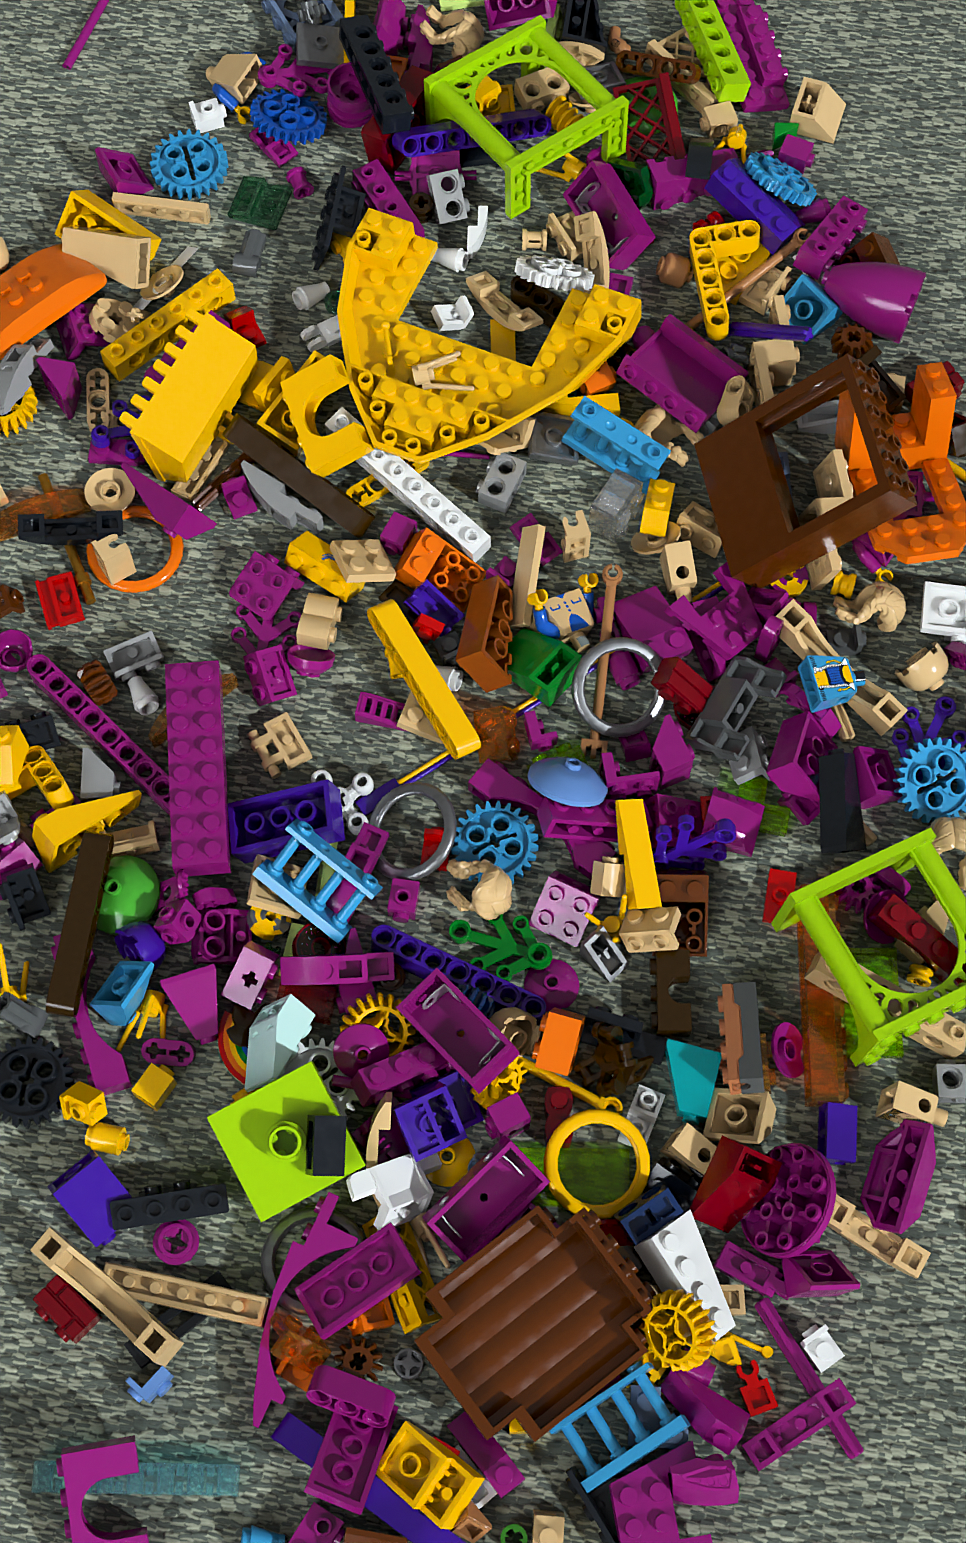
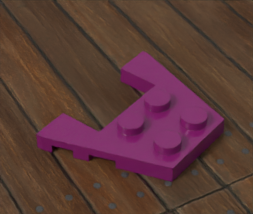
[664,562,763,661]
[609,1441,712,1543]

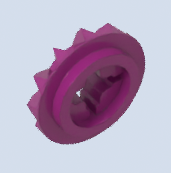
[153,1219,200,1266]

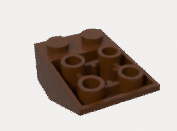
[652,869,709,957]

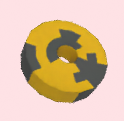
[247,906,291,941]

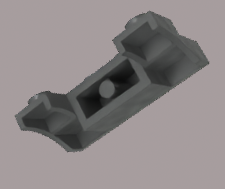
[685,656,787,761]

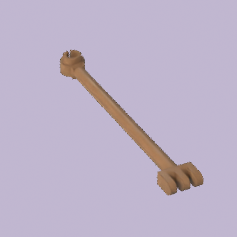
[685,228,811,330]
[580,564,623,759]

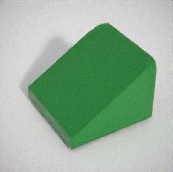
[772,122,799,150]

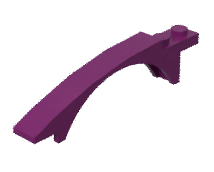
[253,1192,359,1428]

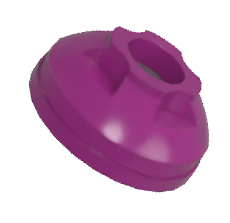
[287,645,335,678]

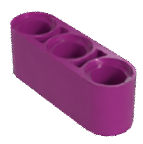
[306,1365,396,1428]

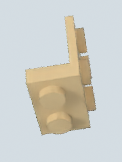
[475,416,535,455]

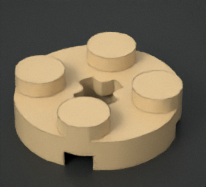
[89,298,138,343]

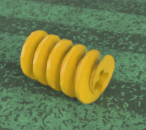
[545,95,589,149]

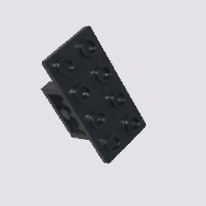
[311,165,366,271]

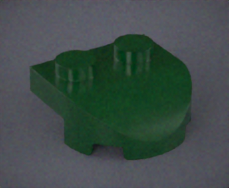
[608,158,653,211]

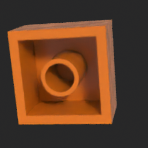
[532,1007,586,1076]

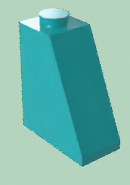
[665,1039,721,1125]

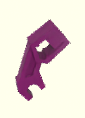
[779,683,842,739]

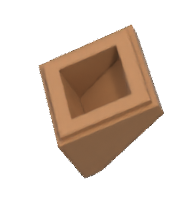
[450,1501,492,1543]

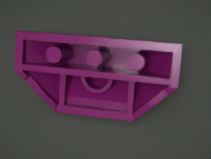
[373,0,410,56]
[860,1119,936,1234]

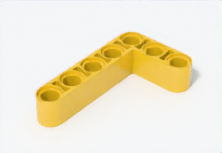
[689,220,760,341]
[0,745,74,810]

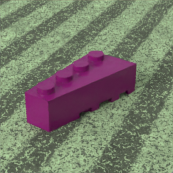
[646,148,739,211]

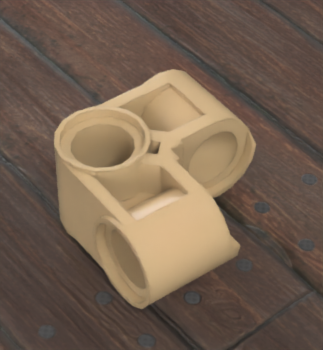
[717,375,755,427]

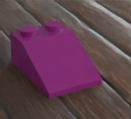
[613,586,693,675]

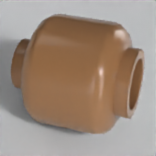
[656,252,693,288]

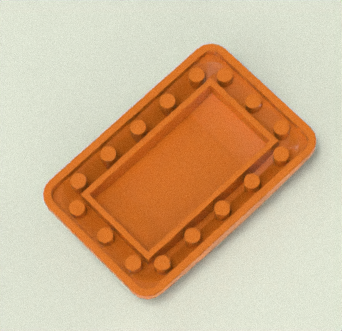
[0,244,107,360]

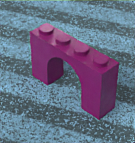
[56,1435,149,1543]

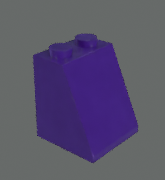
[47,1150,132,1247]

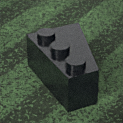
[559,0,608,63]

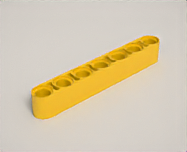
[367,599,481,760]

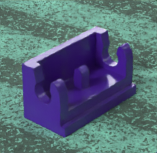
[403,579,465,637]
[817,1102,858,1165]

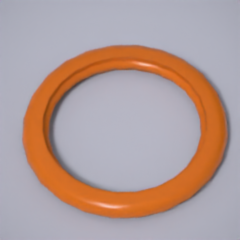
[86,506,184,593]

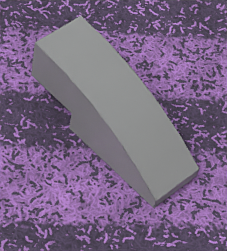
[797,400,839,434]

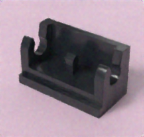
[305,1115,347,1176]

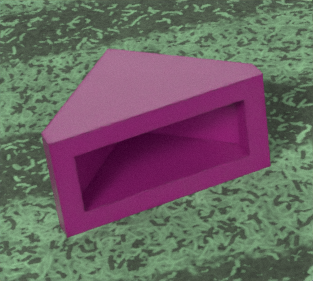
[748,587,789,625]

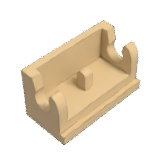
[561,510,591,563]
[91,534,137,585]
[100,820,160,858]

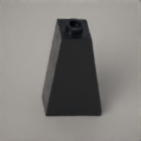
[819,748,867,854]

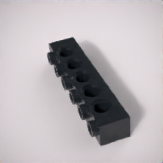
[339,15,414,135]

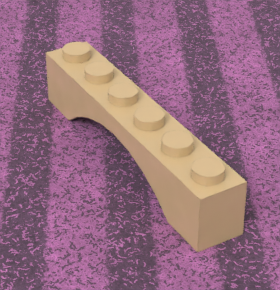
[776,599,908,736]
[30,1227,184,1367]

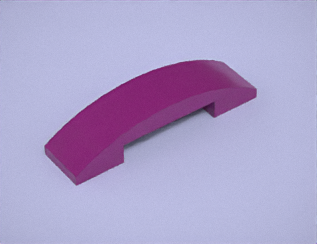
[742,1378,857,1471]

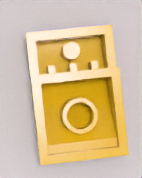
[376,1421,485,1530]

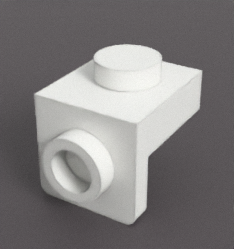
[431,295,474,331]

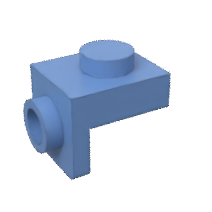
[125,1366,174,1404]

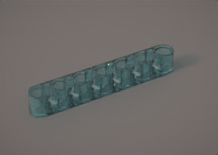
[31,1461,240,1497]

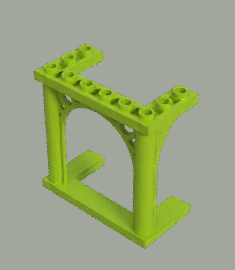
[424,15,629,219]
[771,827,966,1067]

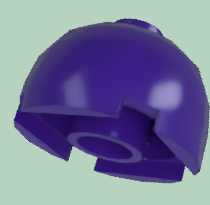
[114,921,166,973]

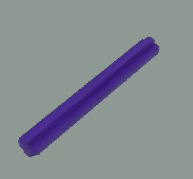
[728,321,814,342]

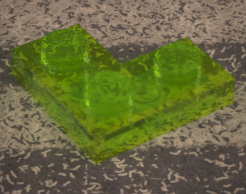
[737,777,791,837]

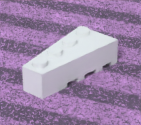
[634,1210,736,1342]

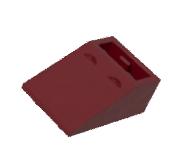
[689,1135,783,1233]

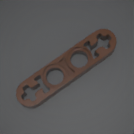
[616,50,701,85]

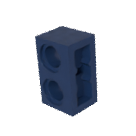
[613,1183,683,1245]

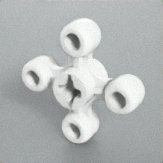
[311,769,374,836]

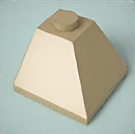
[703,1088,776,1144]

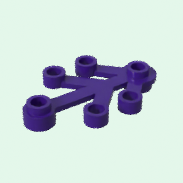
[91,395,151,459]
[891,696,966,782]
[652,814,736,870]

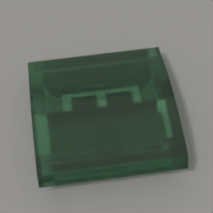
[227,176,292,230]

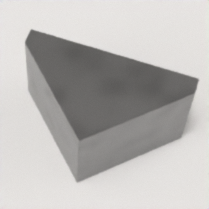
[579,925,629,983]

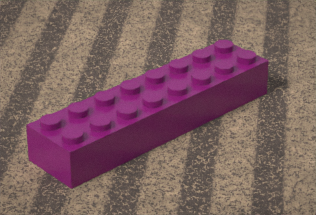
[165,660,231,876]

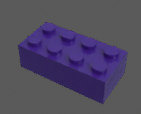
[227,779,345,864]

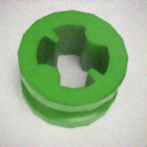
[500,1524,527,1543]

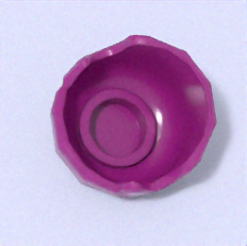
[0,629,33,672]

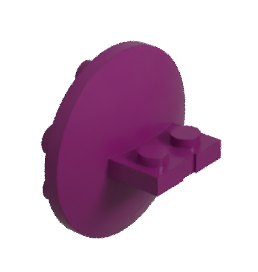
[740,1143,836,1259]

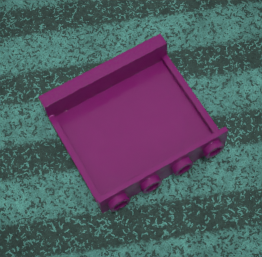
[616,314,749,433]

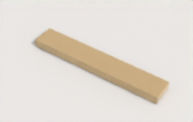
[103,1262,271,1328]

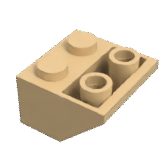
[790,77,846,144]

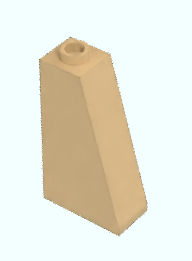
[61,226,151,289]

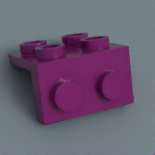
[229,551,305,621]

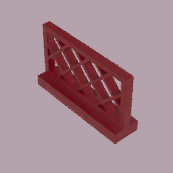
[613,72,686,162]

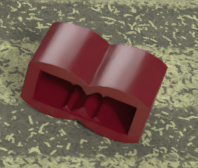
[544,1087,573,1150]

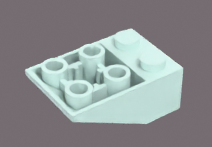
[245,994,315,1092]

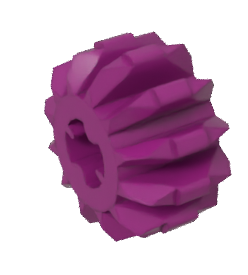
[833,876,881,914]

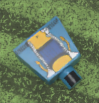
[797,655,866,713]

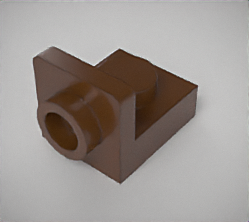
[0,584,25,619]

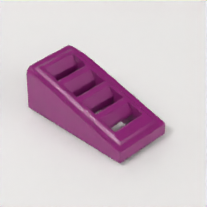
[355,692,406,731]

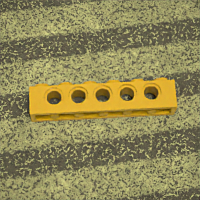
[100,268,236,382]

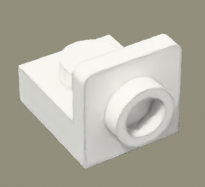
[799,1324,845,1374]

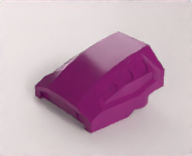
[701,787,765,857]
[191,908,252,965]
[669,1454,739,1506]

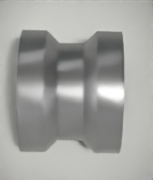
[394,1348,424,1381]

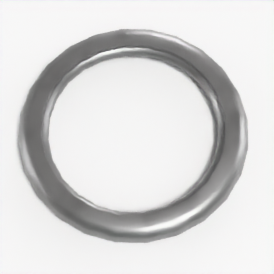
[572,637,666,737]
[369,782,456,881]
[260,1207,365,1317]

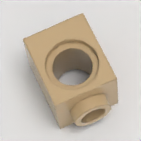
[699,101,738,138]

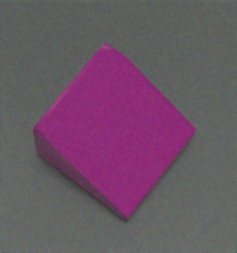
[619,730,651,763]

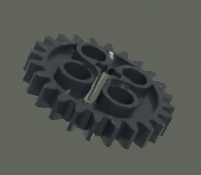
[0,1036,75,1129]

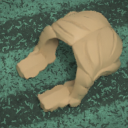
[419,5,484,58]
[634,404,704,467]
[833,581,906,632]
[925,817,966,891]
[446,859,512,920]

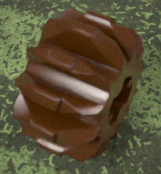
[831,322,873,359]
[77,659,118,706]
[334,1337,383,1382]

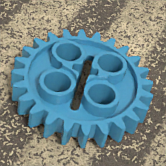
[150,129,229,200]
[744,151,817,207]
[893,737,966,823]
[451,801,538,884]

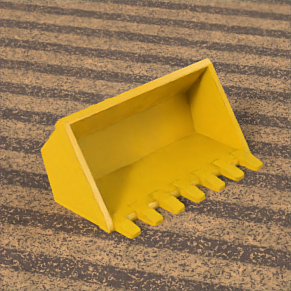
[119,308,259,483]

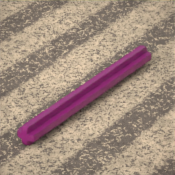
[754,1297,864,1459]

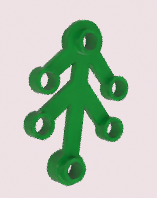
[449,914,553,982]

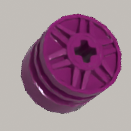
[327,62,373,128]

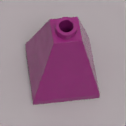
[160,964,218,1045]

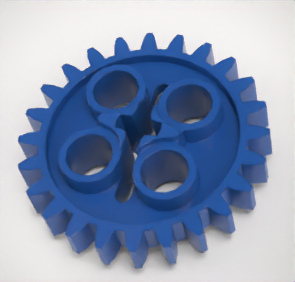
[250,89,327,145]

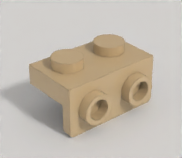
[546,211,583,262]
[739,266,792,316]
[619,906,681,953]

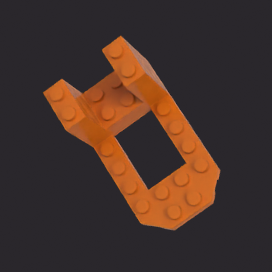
[835,362,966,564]

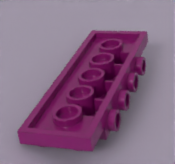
[714,0,790,113]

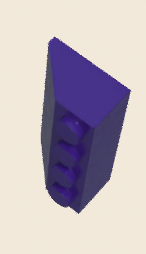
[704,158,806,255]

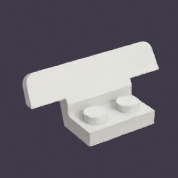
[346,1153,442,1231]

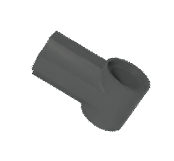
[232,228,267,278]
[0,992,49,1040]

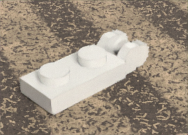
[300,315,342,352]

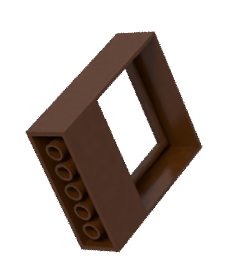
[694,354,917,588]

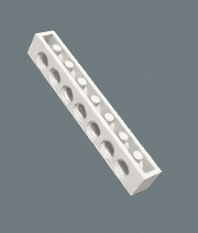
[324,407,491,563]

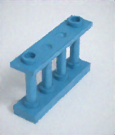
[561,396,671,494]
[252,818,383,944]
[549,1361,691,1493]

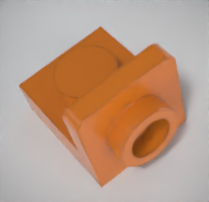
[347,1296,395,1337]
[274,1346,320,1392]

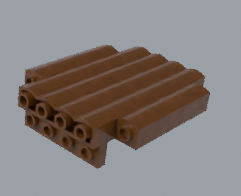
[414,1205,657,1442]

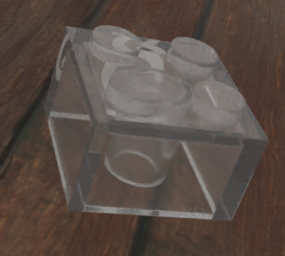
[588,468,644,544]

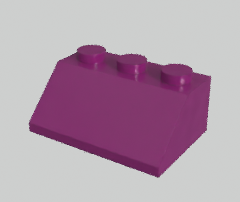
[484,0,557,31]
[766,710,838,802]

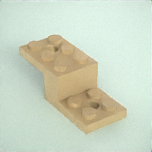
[747,295,800,408]
[798,449,853,591]

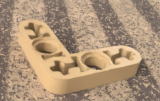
[86,368,142,435]

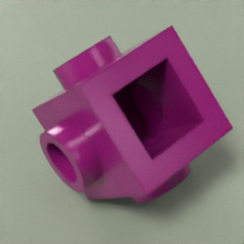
[153,899,203,945]

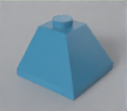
[784,274,843,345]
[89,961,155,1026]

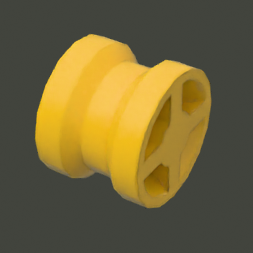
[830,570,857,599]

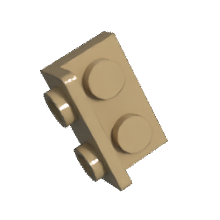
[676,501,722,558]

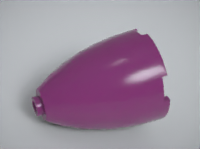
[821,262,926,344]

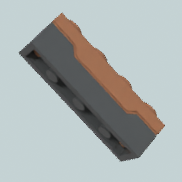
[717,982,765,1095]

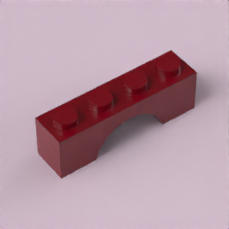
[867,894,966,986]

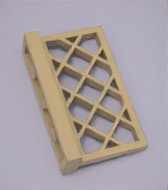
[645,27,722,114]

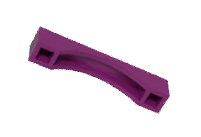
[468,758,617,880]
[51,934,133,1096]

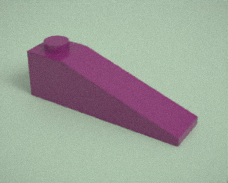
[121,462,217,540]

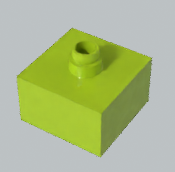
[207,1061,366,1222]

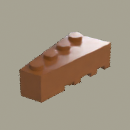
[455,575,513,693]

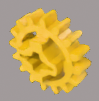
[470,1056,527,1110]

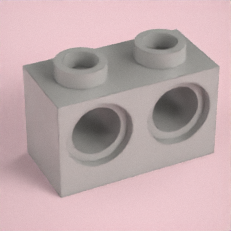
[426,169,470,224]
[476,453,527,514]
[932,1060,966,1103]

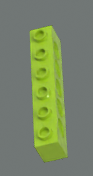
[675,0,751,102]

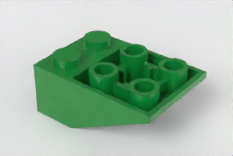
[508,628,582,707]

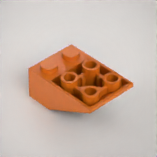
[394,527,486,613]

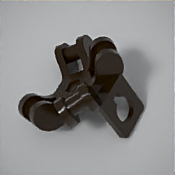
[573,1021,654,1097]

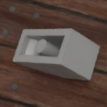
[80,748,122,803]

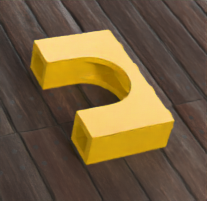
[280,354,374,478]

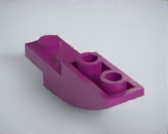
[404,4,433,73]
[326,822,389,924]
[280,951,395,985]

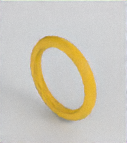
[544,1109,650,1219]

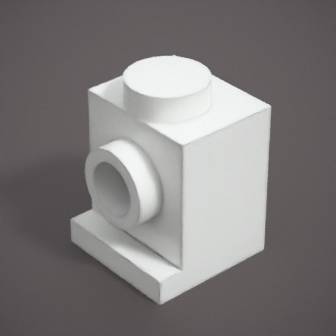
[188,98,227,133]

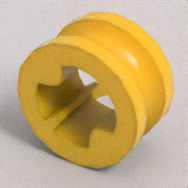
[906,964,934,987]

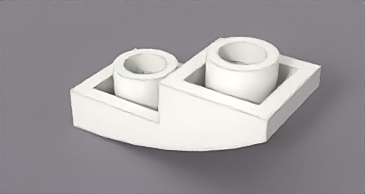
[617,1084,665,1147]

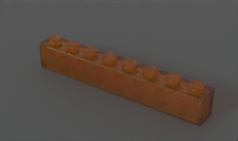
[797,884,849,1107]

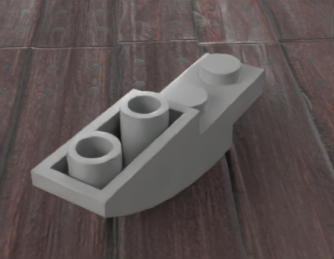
[0,339,54,415]
[241,460,324,534]

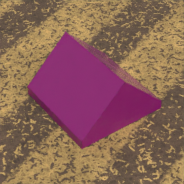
[95,147,154,195]
[36,357,82,420]
[782,1250,861,1298]

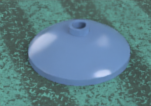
[528,757,608,807]

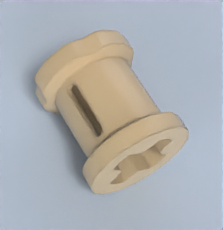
[522,229,547,251]

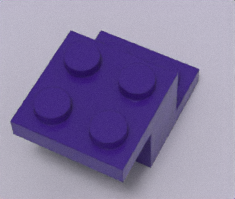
[392,1070,484,1162]

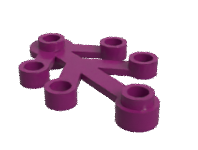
[257,44,333,97]
[231,604,301,655]

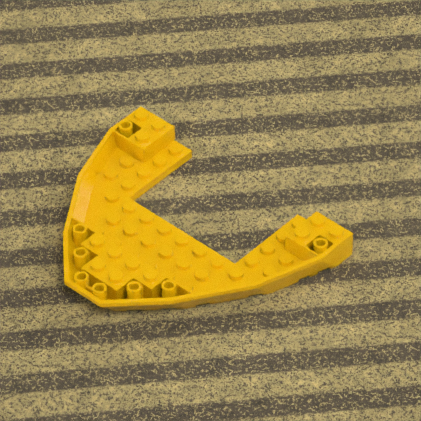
[337,208,641,464]

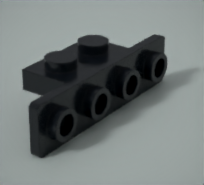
[561,1006,667,1065]
[110,1180,229,1230]
[566,1466,619,1543]

